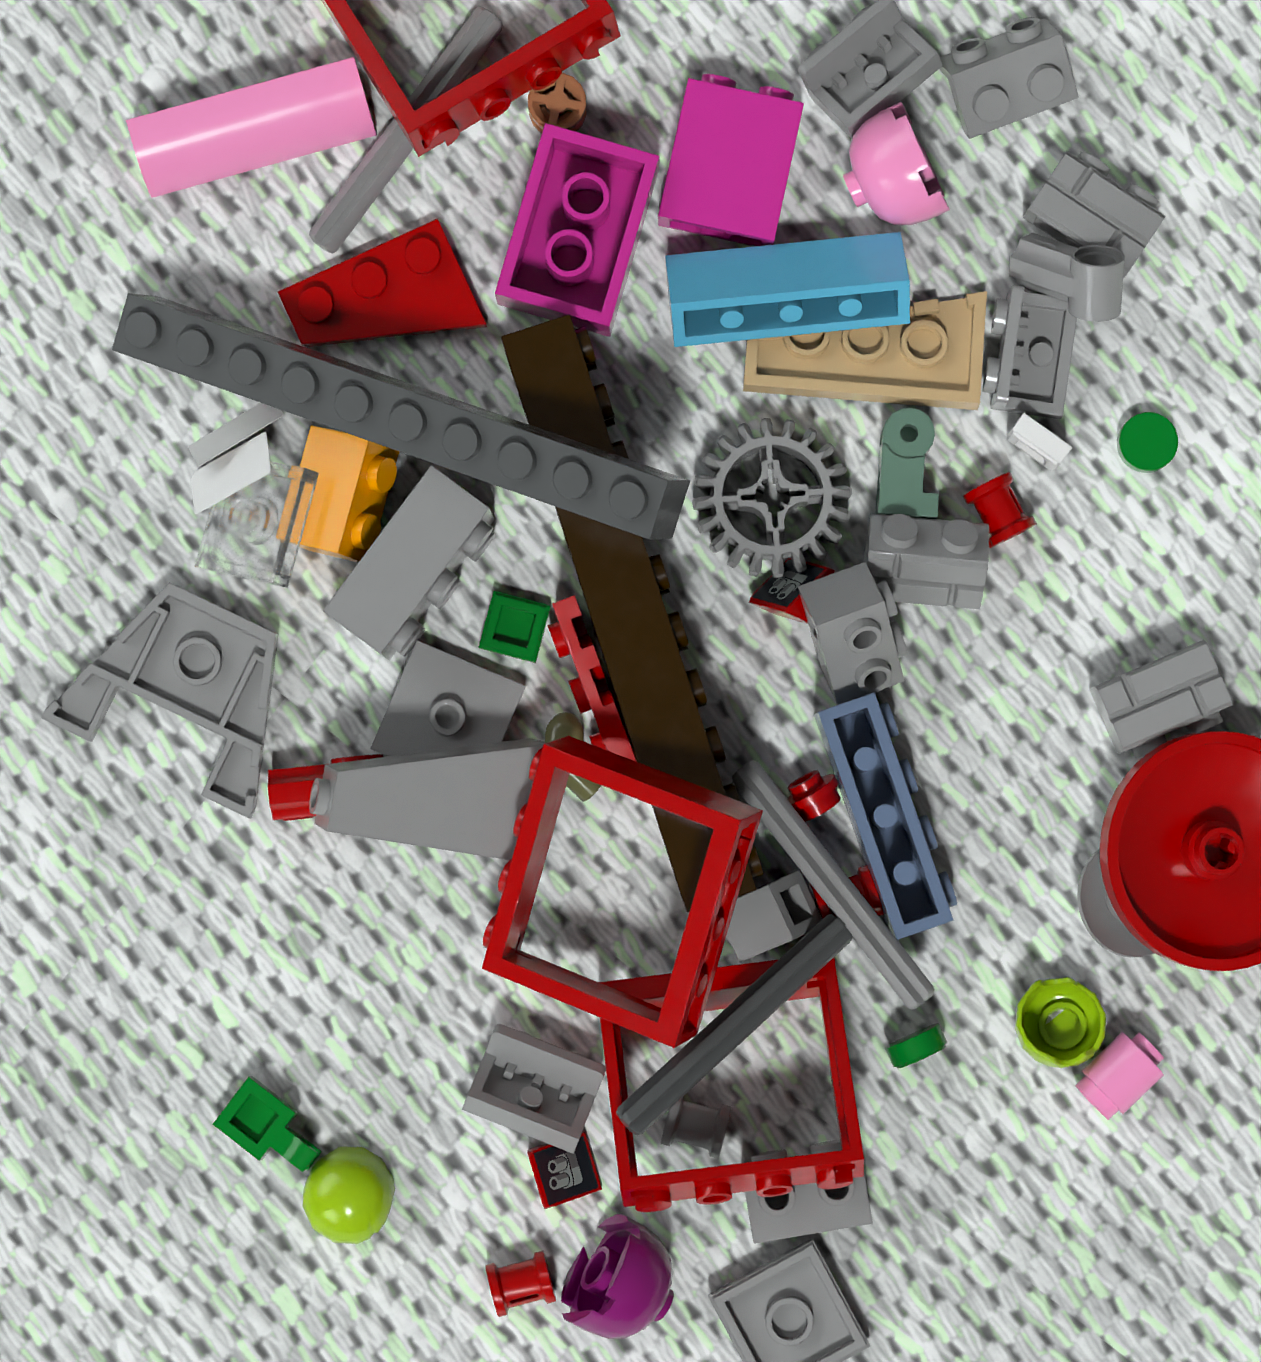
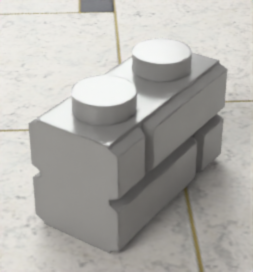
[1023,151,1166,279]
[863,513,989,609]
[1089,640,1233,759]

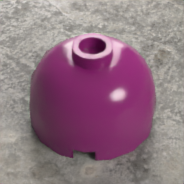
[561,1214,674,1339]

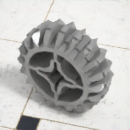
[692,418,852,578]

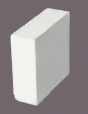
[1007,413,1072,471]

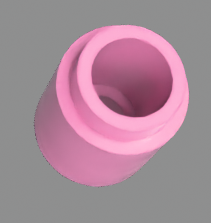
[1075,1032,1164,1120]

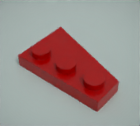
[278,218,487,347]
[547,595,637,762]

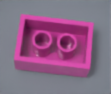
[495,123,660,337]

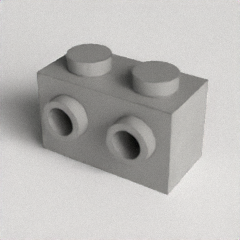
[798,562,908,705]
[745,1140,873,1244]

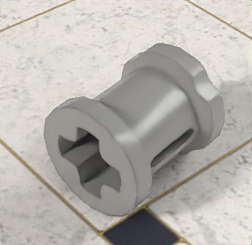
[661,1097,731,1159]

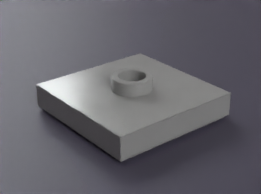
[370,640,526,756]
[708,1238,870,1362]

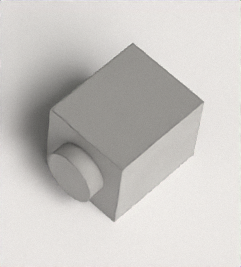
[726,870,822,962]

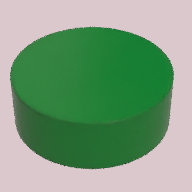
[1117,412,1178,473]
[885,1023,948,1069]

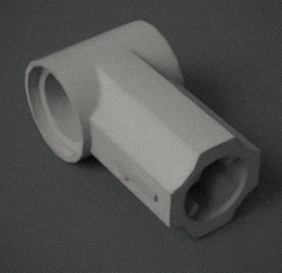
[1009,233,1125,322]

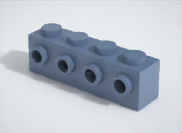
[814,692,957,940]

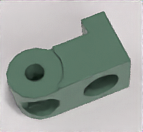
[875,407,939,519]

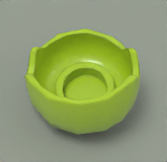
[1015,977,1106,1068]
[302,1147,395,1244]

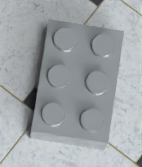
[323,465,496,661]

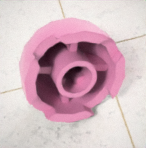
[843,102,950,225]

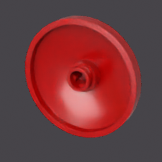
[1100,731,1261,971]

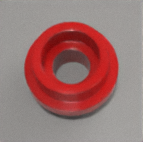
[787,770,841,822]

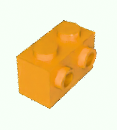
[279,425,399,562]

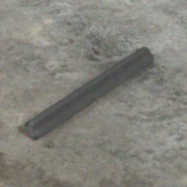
[616,914,853,1136]

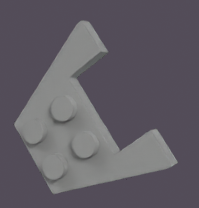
[41,582,278,819]

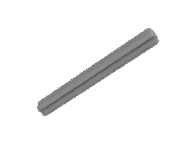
[309,7,503,254]
[732,760,934,1010]

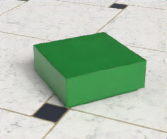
[478,591,551,664]

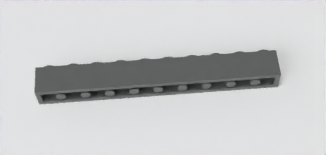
[112,293,690,540]

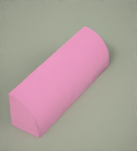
[126,57,377,198]

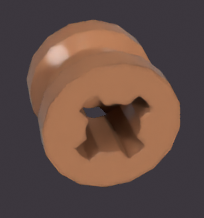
[528,73,586,134]

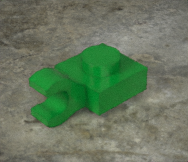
[213,1076,323,1172]

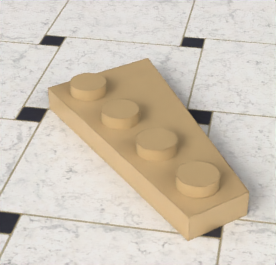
[743,291,987,410]

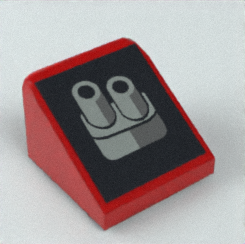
[749,558,835,624]
[527,1132,602,1209]

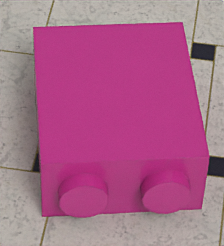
[658,74,804,246]

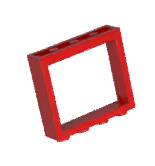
[321,0,621,157]
[482,735,763,1048]
[599,958,864,1212]

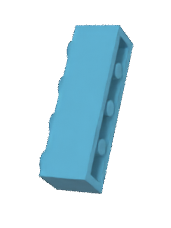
[665,232,910,347]

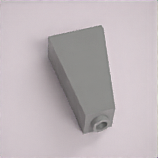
[309,738,546,860]

